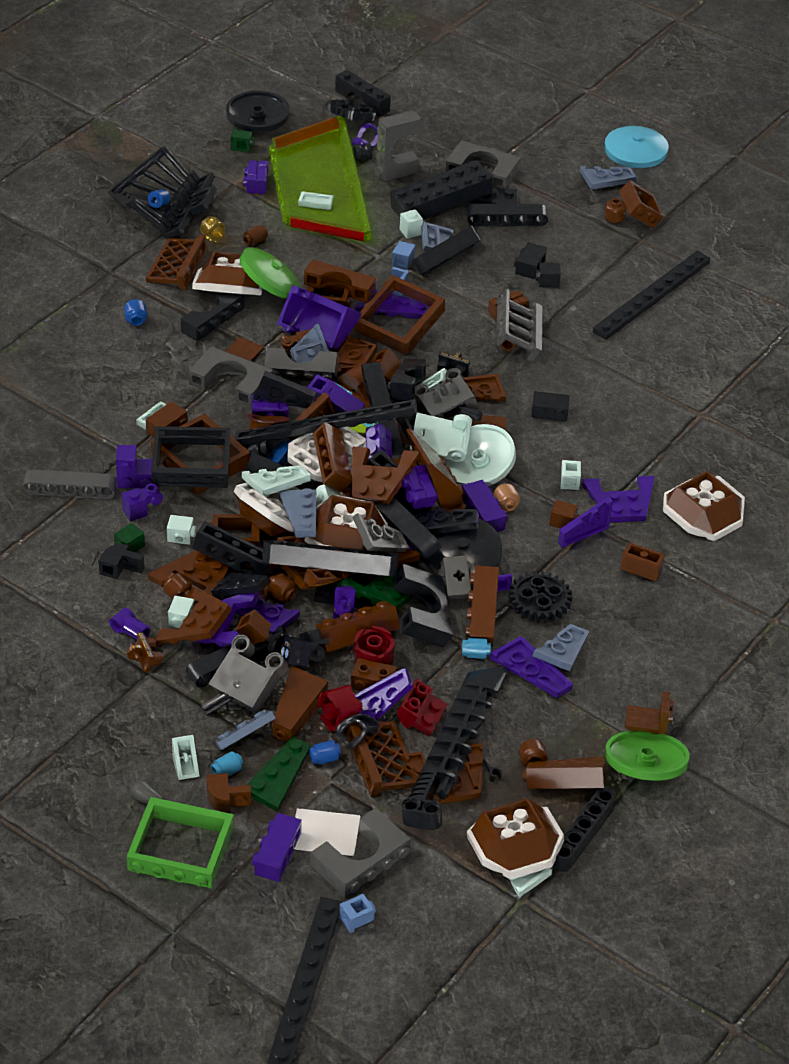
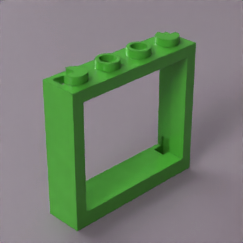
[127,797,234,888]

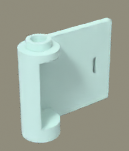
[410,413,472,462]

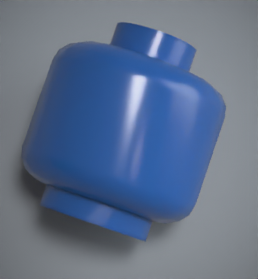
[124,299,148,326]

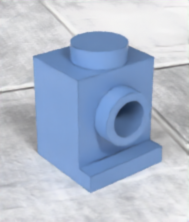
[339,894,376,933]

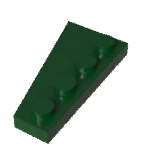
[247,735,310,813]

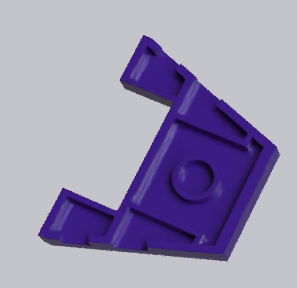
[582,476,654,522]
[194,592,260,647]

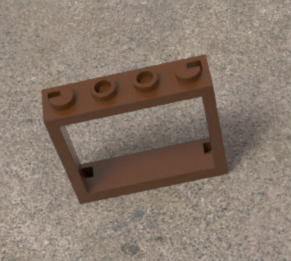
[354,275,446,356]
[151,413,250,495]

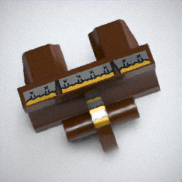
[126,632,163,672]

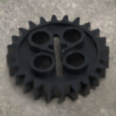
[326,99,377,121]
[508,571,572,623]

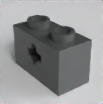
[441,556,474,600]

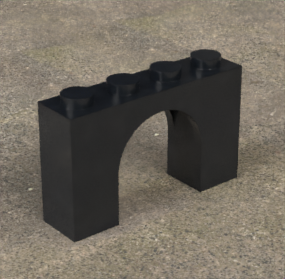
[393,564,453,647]

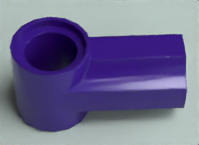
[109,607,151,640]

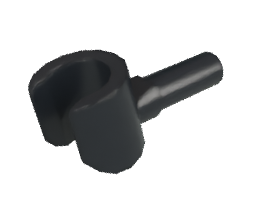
[483,759,502,782]

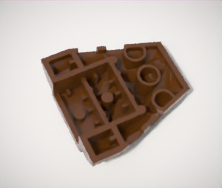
[277,536,357,589]

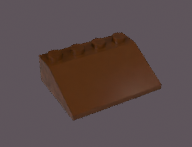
[407,428,464,510]

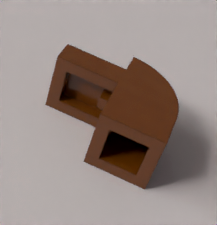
[337,365,369,401]
[206,773,251,813]

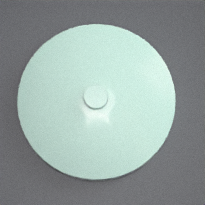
[444,424,516,487]

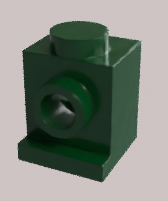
[230,128,255,152]

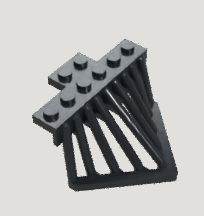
[108,146,217,239]

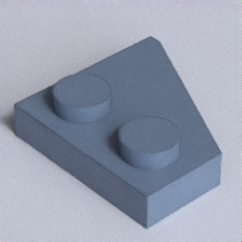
[290,324,329,363]

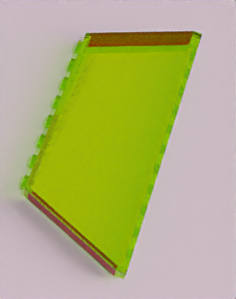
[269,116,371,242]

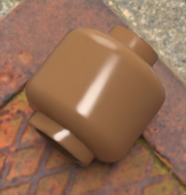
[493,484,520,511]

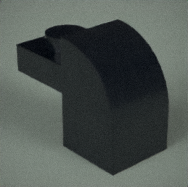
[98,544,145,579]

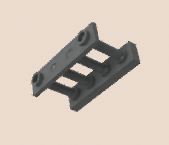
[495,289,542,362]

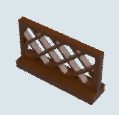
[146,235,208,289]
[345,721,417,797]

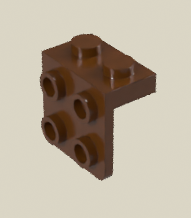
[625,692,674,735]

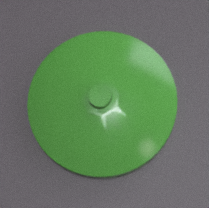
[240,247,301,299]
[605,730,690,781]

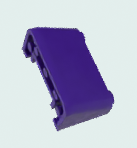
[277,285,362,351]

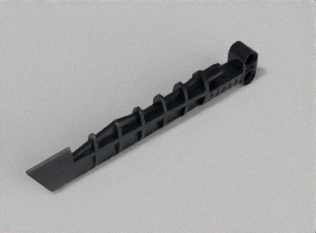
[401,667,509,830]

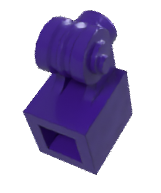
[121,484,163,522]

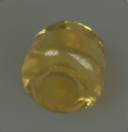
[200,216,225,241]

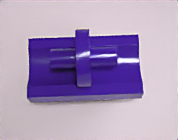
[333,585,356,619]

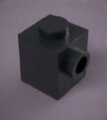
[535,263,561,287]

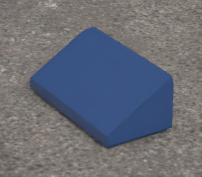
[270,440,294,466]

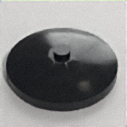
[226,90,290,132]
[426,519,502,581]

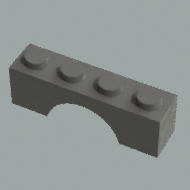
[264,348,340,380]

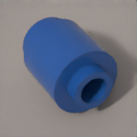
[148,189,170,208]
[309,740,341,765]

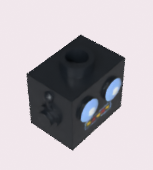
[281,636,312,668]

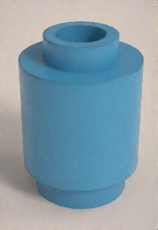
[462,638,491,659]
[210,751,243,777]

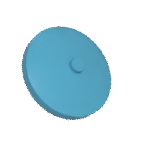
[604,126,668,168]

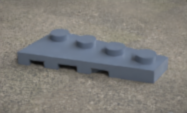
[278,489,317,538]

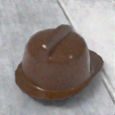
[245,414,289,429]

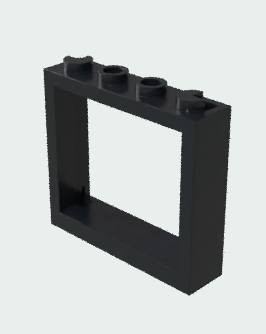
[151,426,231,488]

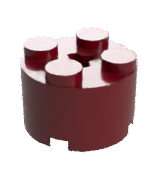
[354,626,395,665]
[318,685,363,731]

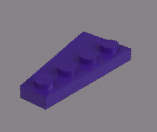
[355,290,430,319]

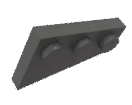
[352,513,409,552]

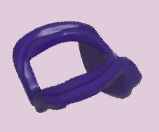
[352,123,378,149]

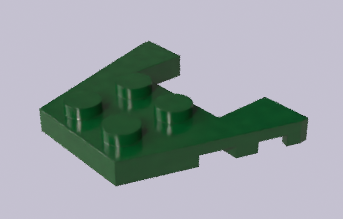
[337,575,414,610]

